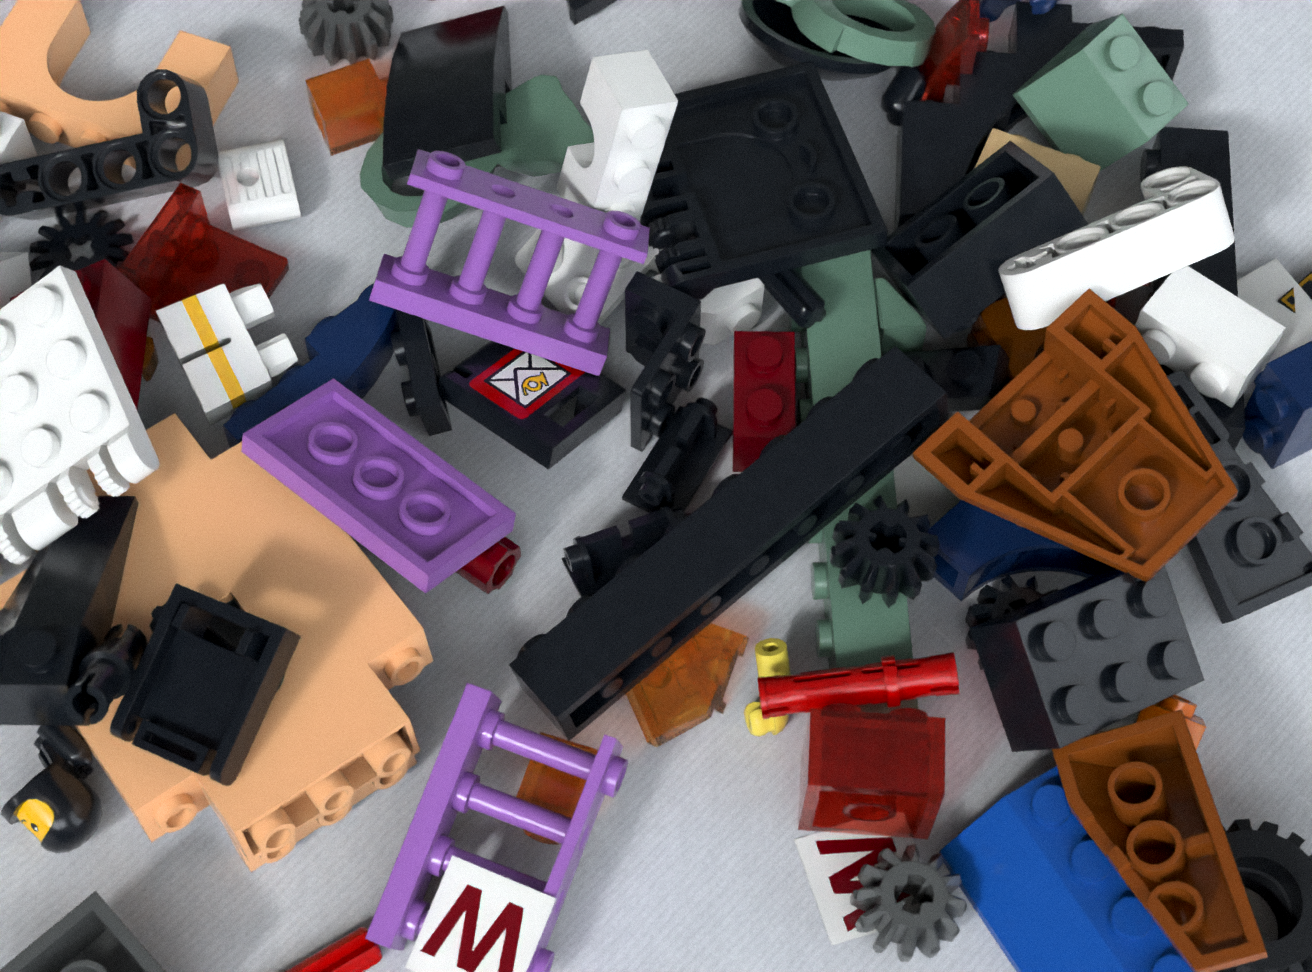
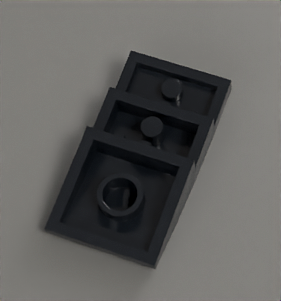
[383,5,512,180]

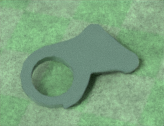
[776,0,936,68]
[360,74,594,228]

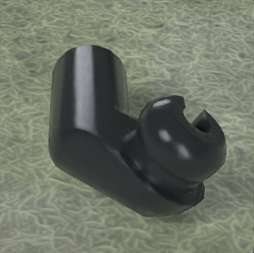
[881,63,926,126]

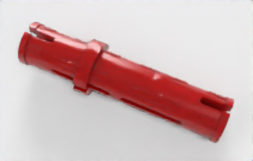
[757,652,960,719]

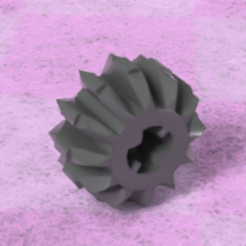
[298,0,394,68]
[850,844,967,962]

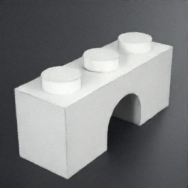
[556,50,678,222]

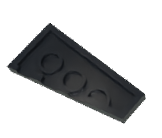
[1167,370,1312,624]

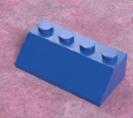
[938,766,1193,972]

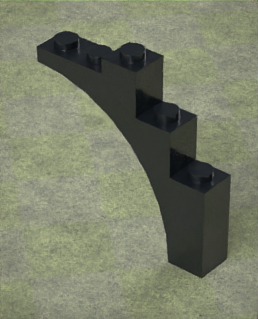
[894,1,1184,231]

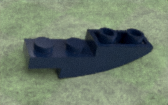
[223,283,400,448]

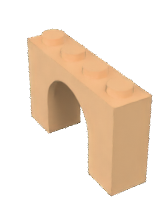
[0,0,239,171]

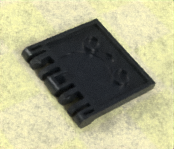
[640,61,888,300]

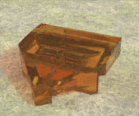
[626,623,749,747]

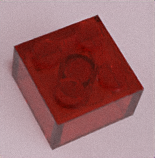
[798,703,946,839]

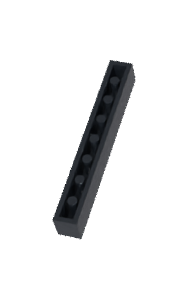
[509,346,949,741]

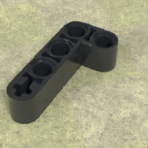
[0,69,218,220]

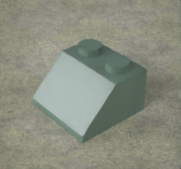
[1012,13,1189,171]

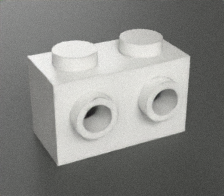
[1135,266,1286,408]

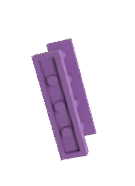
[369,149,650,376]
[365,683,628,972]

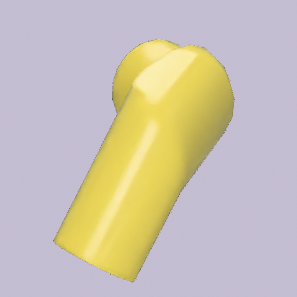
[744,638,791,737]

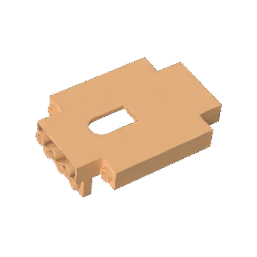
[0,413,433,872]

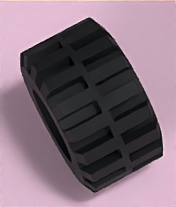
[1216,819,1312,972]

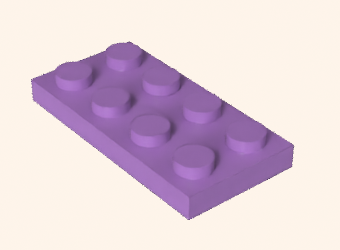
[241,378,516,594]

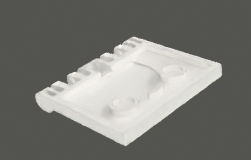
[0,266,159,577]

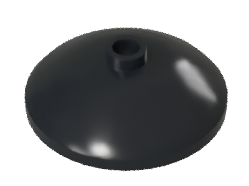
[739,0,893,81]

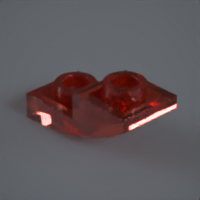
[920,0,989,103]

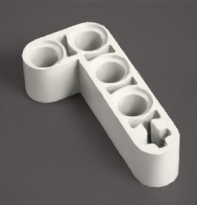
[998,166,1235,330]

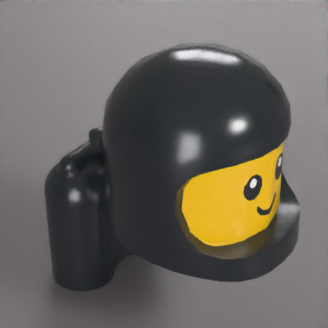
[1,725,102,853]

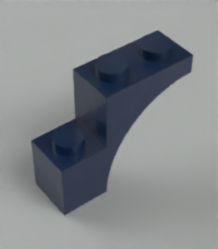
[928,500,1112,601]

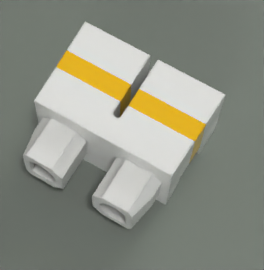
[156,283,299,425]

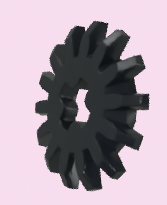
[29,209,135,281]

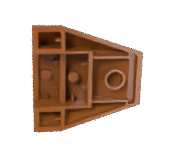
[913,288,1238,581]

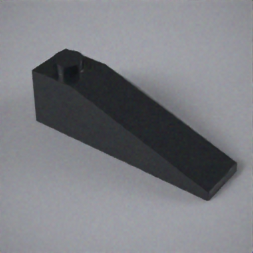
[0,496,138,726]

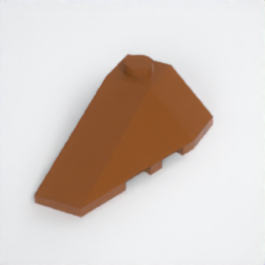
[1052,709,1268,972]

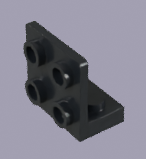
[625,271,706,452]

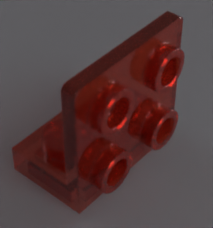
[118,182,289,331]

